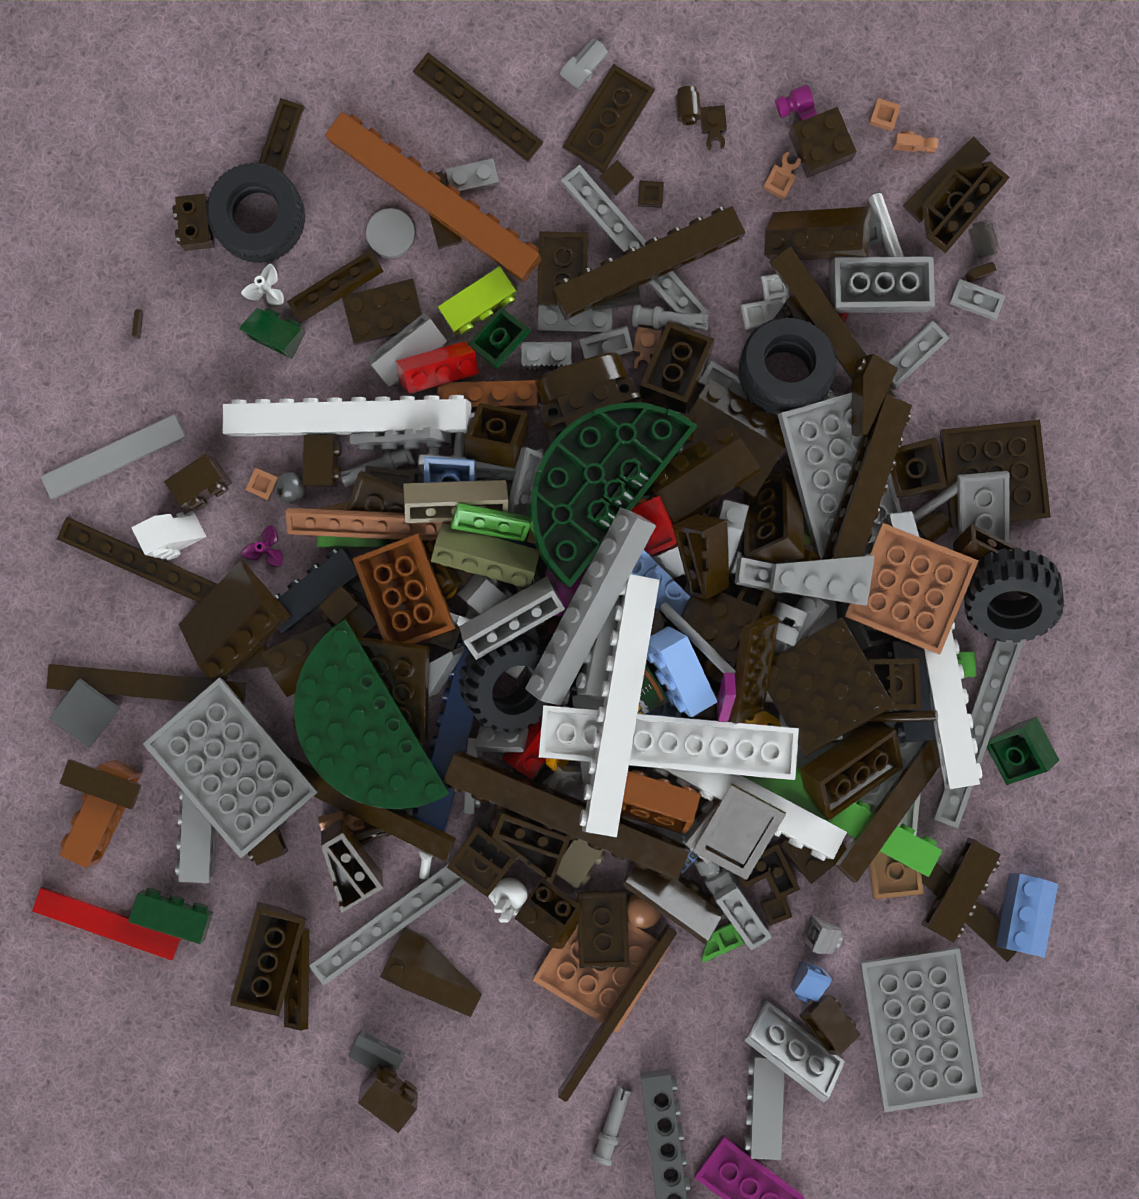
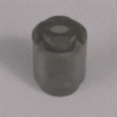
[968,220,998,259]

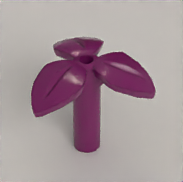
[241,525,284,567]

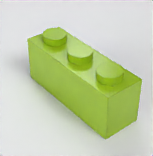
[438,266,517,336]

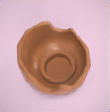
[627,894,662,929]

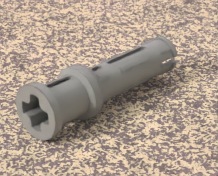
[632,304,709,331]
[341,448,416,487]
[590,1086,631,1166]

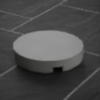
[366,208,416,259]

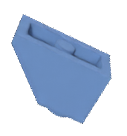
[791,961,832,1003]

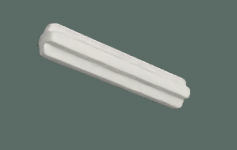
[868,193,904,257]

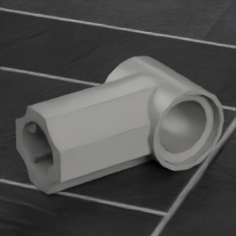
[560,38,608,91]

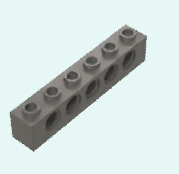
[640,1069,690,1199]

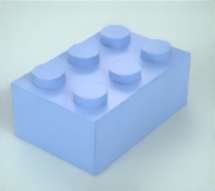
[647,626,717,717]

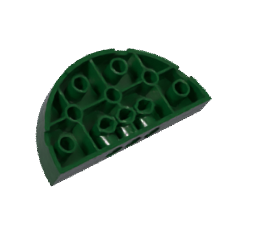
[528,402,698,587]
[294,618,449,809]

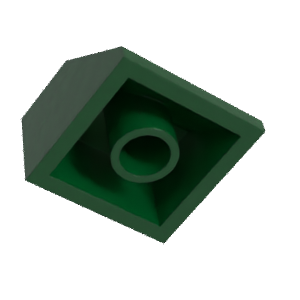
[239,307,305,359]
[468,307,531,370]
[987,716,1060,785]

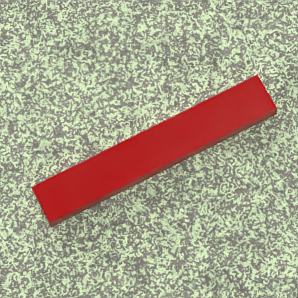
[32,887,181,961]

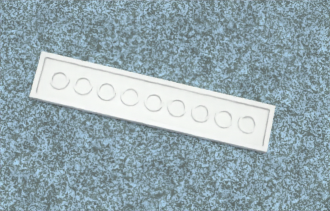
[539,705,799,780]

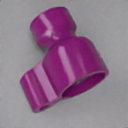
[775,84,817,121]

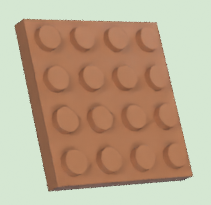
[844,523,978,655]
[533,921,669,1033]

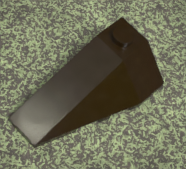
[380,927,482,1017]

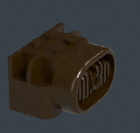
[535,352,642,444]
[675,583,780,686]

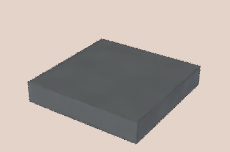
[49,678,120,748]

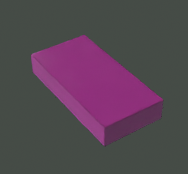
[717,673,736,722]

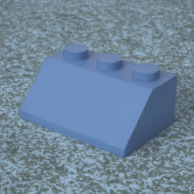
[996,873,1058,958]

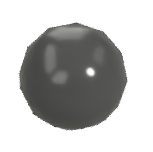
[276,472,306,503]

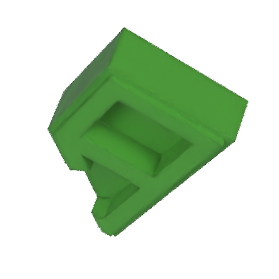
[701,921,745,963]

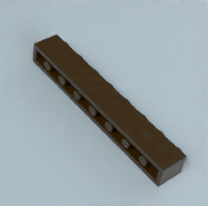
[552,206,745,321]
[821,394,912,560]

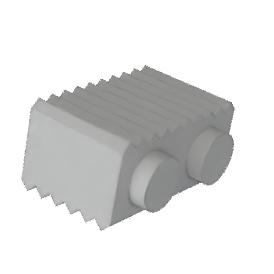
[522,342,571,371]

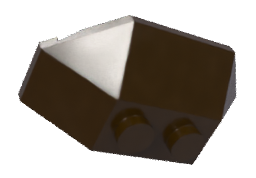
[921,161,1010,254]

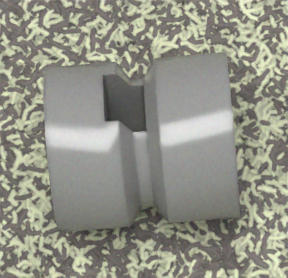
[772,601,808,646]
[694,857,739,894]

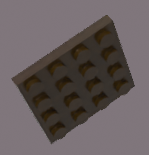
[940,420,1051,528]
[767,617,895,756]
[357,637,429,744]

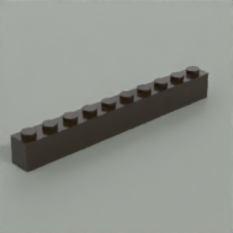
[443,750,690,880]

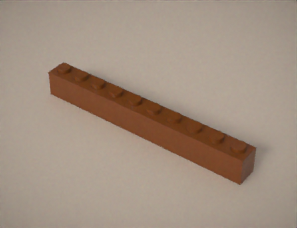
[325,112,542,283]

